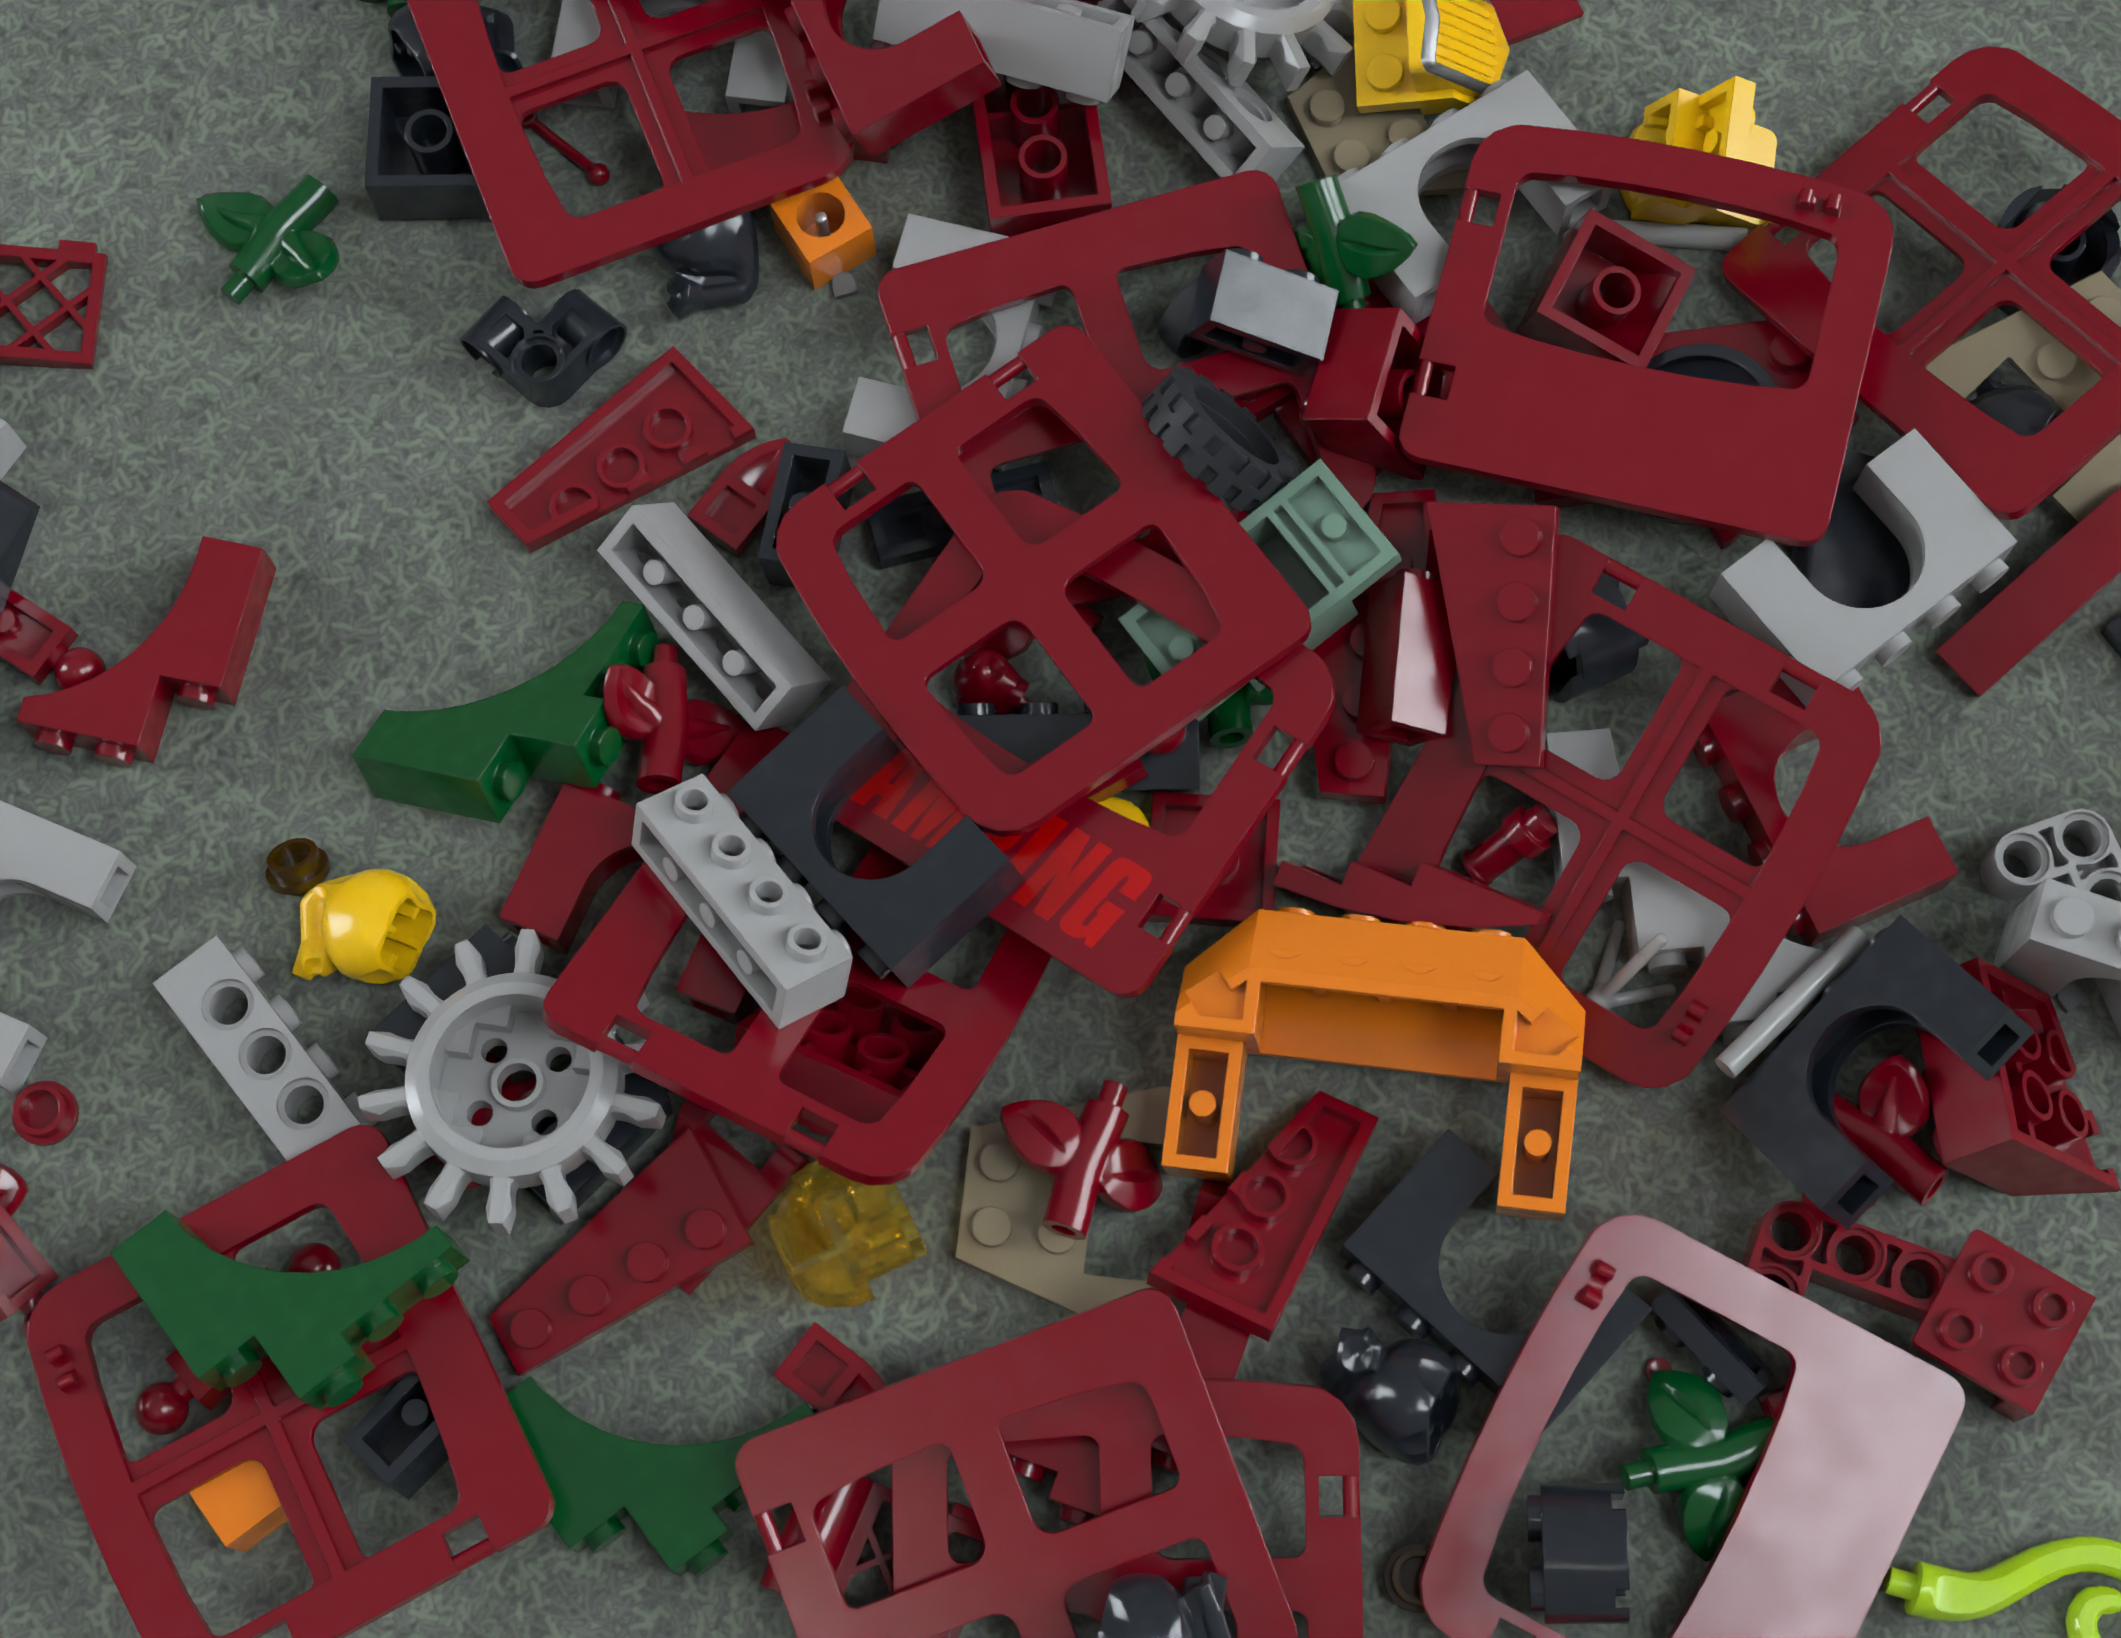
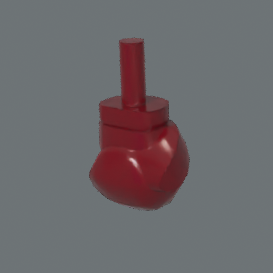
[950,647,1033,715]

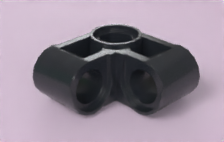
[459,289,627,408]

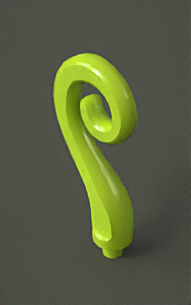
[1882,1536,2121,1638]

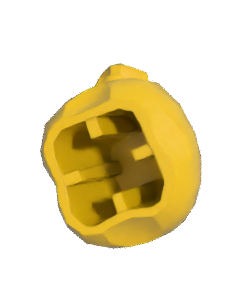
[292,869,436,984]

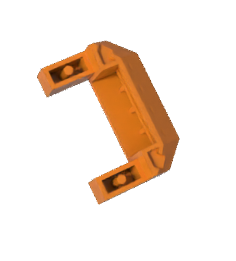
[1161,907,1586,1223]

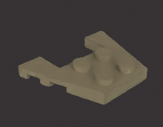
[1287,44,1520,197]
[1927,271,2121,525]
[956,1086,1171,1314]

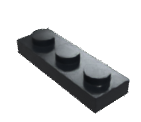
[868,461,1058,569]

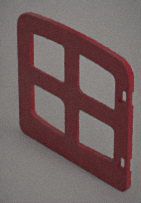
[407,0,856,289]
[1722,46,2121,520]
[878,170,1376,608]
[776,325,1311,837]
[1345,534,1882,1088]
[543,725,1052,1186]
[27,1124,555,1638]
[735,1288,1298,1638]
[892,1378,1363,1638]

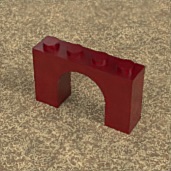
[784,0,1002,157]
[1693,677,1959,947]
[499,782,780,1026]

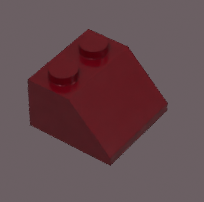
[1516,208,1697,368]
[1302,308,1454,480]

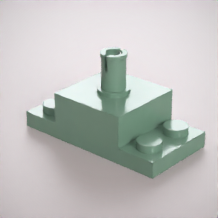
[1118,458,1402,721]

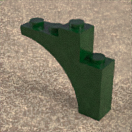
[352,601,661,823]
[110,1210,470,1411]
[507,1376,814,1577]

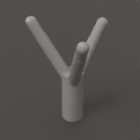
[1586,920,1676,1009]

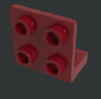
[1911,1229,2096,1422]

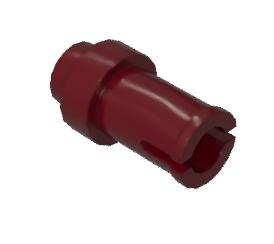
[1462,804,1558,886]

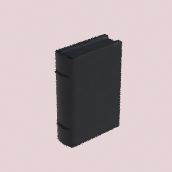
[1790,449,1910,608]

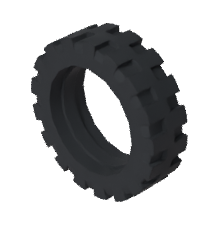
[1141,366,1299,515]

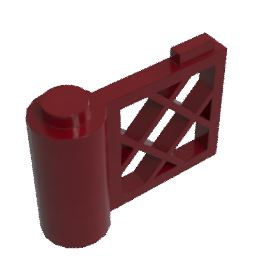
[0,240,108,369]
[759,1476,985,1638]

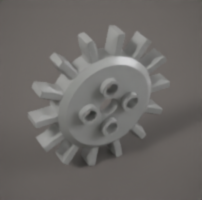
[1131,0,1354,92]
[358,929,666,1235]

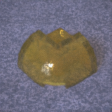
[768,1160,928,1308]

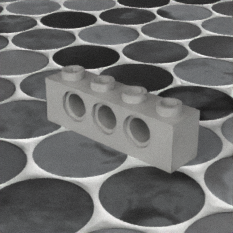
[1096,0,1305,182]
[153,935,378,1161]

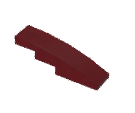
[1936,487,2121,697]
[1273,860,1552,928]

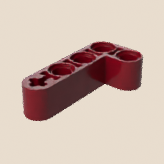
[1741,1200,1955,1323]

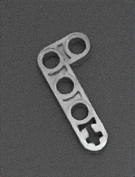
[1980,809,2121,1037]

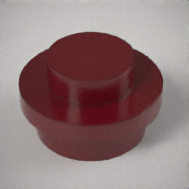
[11,1081,79,1146]

